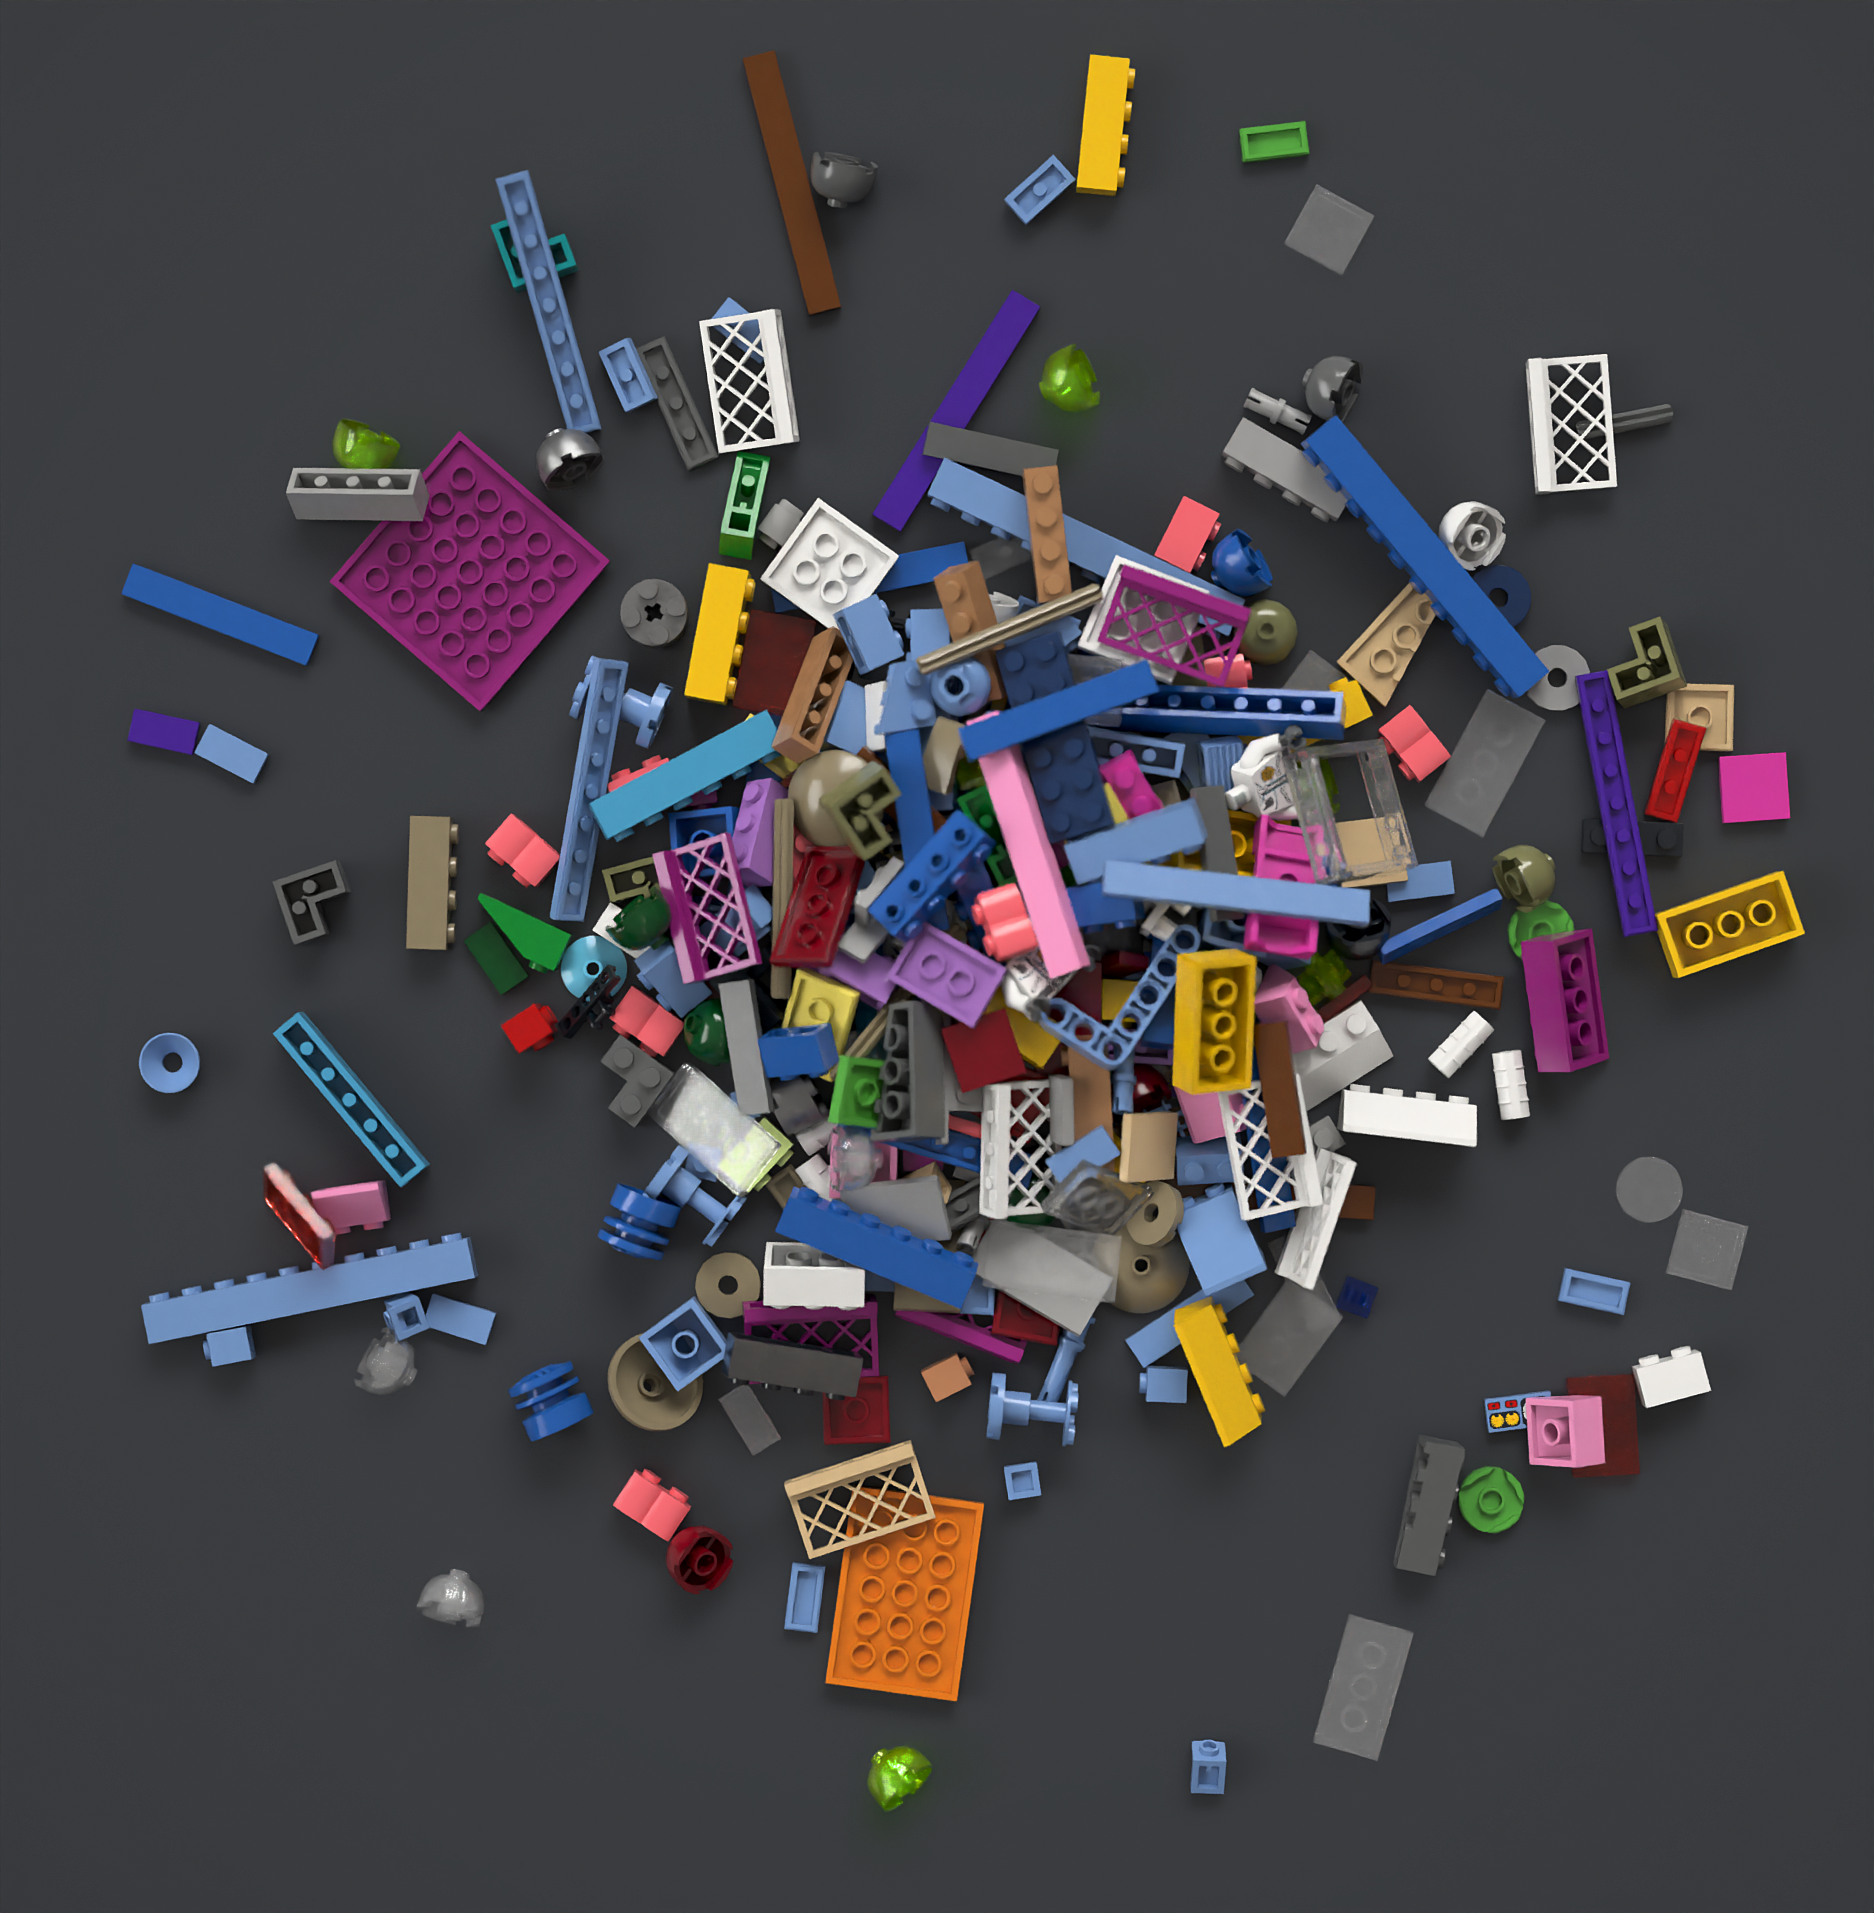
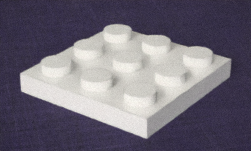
[760,498,899,629]
[1078,555,1209,685]

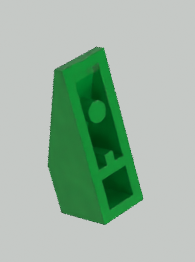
[719,451,770,560]
[957,784,1018,887]
[478,893,573,974]

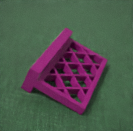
[1097,564,1253,688]
[652,833,762,984]
[742,1294,879,1384]
[894,1297,1027,1365]

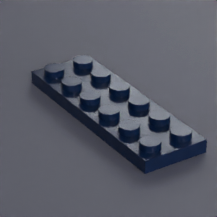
[995,631,1116,844]

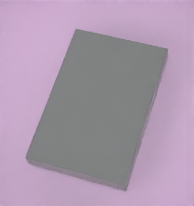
[839,1175,952,1241]

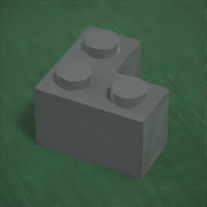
[273,860,351,945]
[601,1035,676,1128]

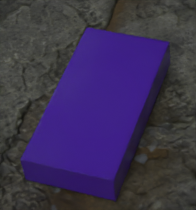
[127,708,201,755]

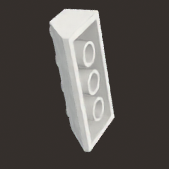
[1293,1000,1393,1111]
[1337,1084,1477,1147]

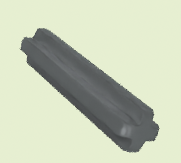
[1575,404,1674,440]

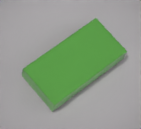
[1239,121,1309,164]

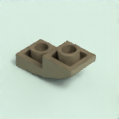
[923,716,967,795]

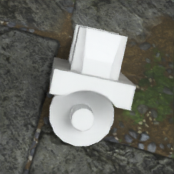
[1139,901,1192,942]

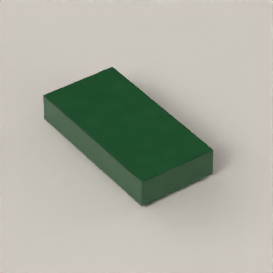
[464,922,529,995]

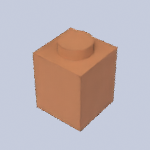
[921,1352,974,1402]

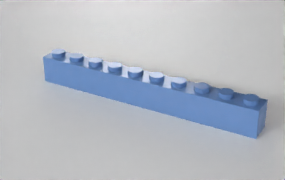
[927,458,1245,640]
[141,1232,478,1344]

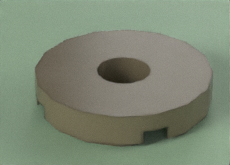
[1126,1180,1184,1248]
[695,1252,761,1318]

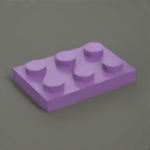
[886,922,1009,1029]

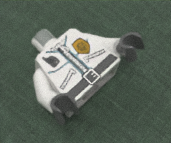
[1225,725,1324,822]
[1000,940,1101,1022]

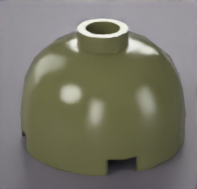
[1231,599,1298,666]
[1492,845,1556,913]

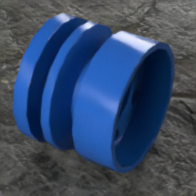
[597,1183,682,1261]
[507,1361,594,1442]

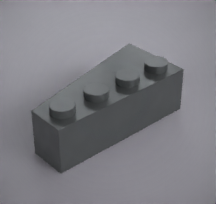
[870,1001,945,1142]
[1393,1435,1465,1576]

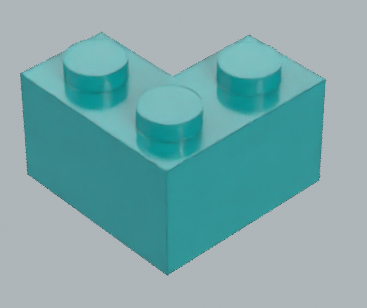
[490,219,579,294]

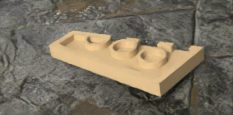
[1336,582,1436,707]

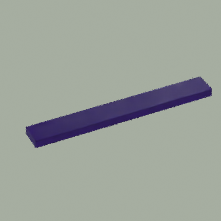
[872,289,1040,532]
[1575,670,1658,937]

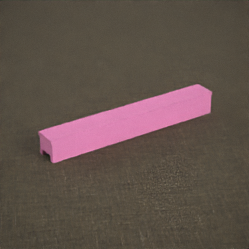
[967,711,1091,979]

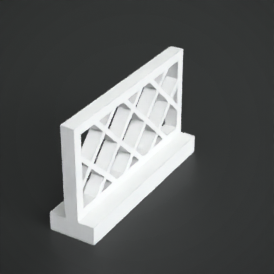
[699,309,800,453]
[1525,354,1617,495]
[1218,1073,1323,1221]
[980,1079,1062,1219]
[1275,1147,1357,1290]

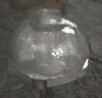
[828,1125,883,1192]
[355,1327,417,1395]
[416,1569,485,1627]

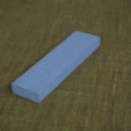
[1125,1280,1254,1368]

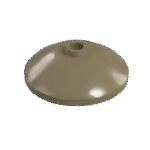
[788,750,885,846]
[1090,1216,1190,1313]
[608,1333,703,1431]

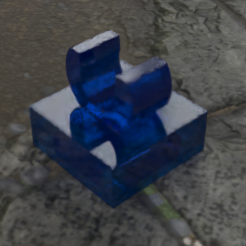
[1335,1275,1379,1319]

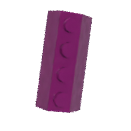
[1521,929,1610,1072]

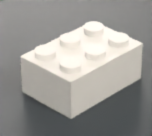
[764,1242,865,1310]

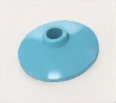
[561,936,627,1002]

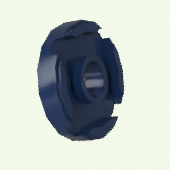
[1472,565,1532,627]

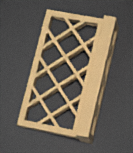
[784,1440,936,1559]

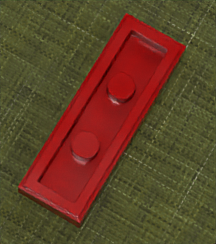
[1644,718,1706,823]

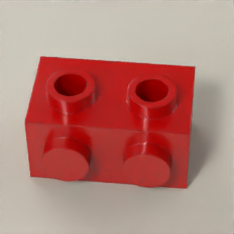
[501,1003,559,1053]

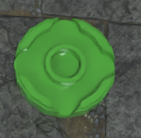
[1507,900,1574,959]
[1458,1466,1524,1533]

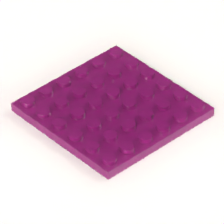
[329,431,611,712]

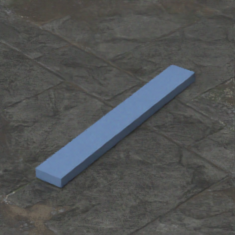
[496,170,602,433]
[549,658,629,922]
[1102,860,1370,926]

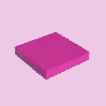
[1718,752,1790,823]

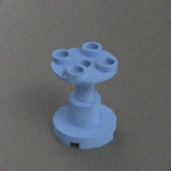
[569,656,673,749]
[642,1145,748,1247]
[986,1373,1078,1447]

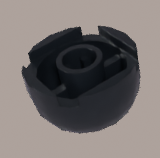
[1324,899,1391,961]

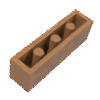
[1022,465,1072,605]
[933,561,1007,702]
[771,626,853,764]
[1061,1035,1115,1173]

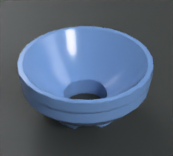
[930,656,991,716]
[139,1033,200,1093]

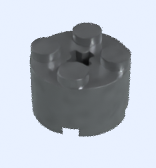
[620,579,689,648]
[769,1074,830,1136]

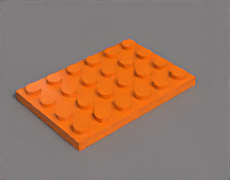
[825,1485,984,1701]

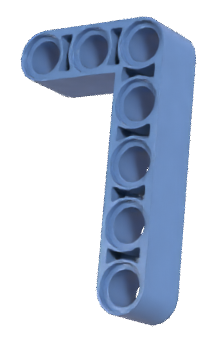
[1038,925,1200,1070]

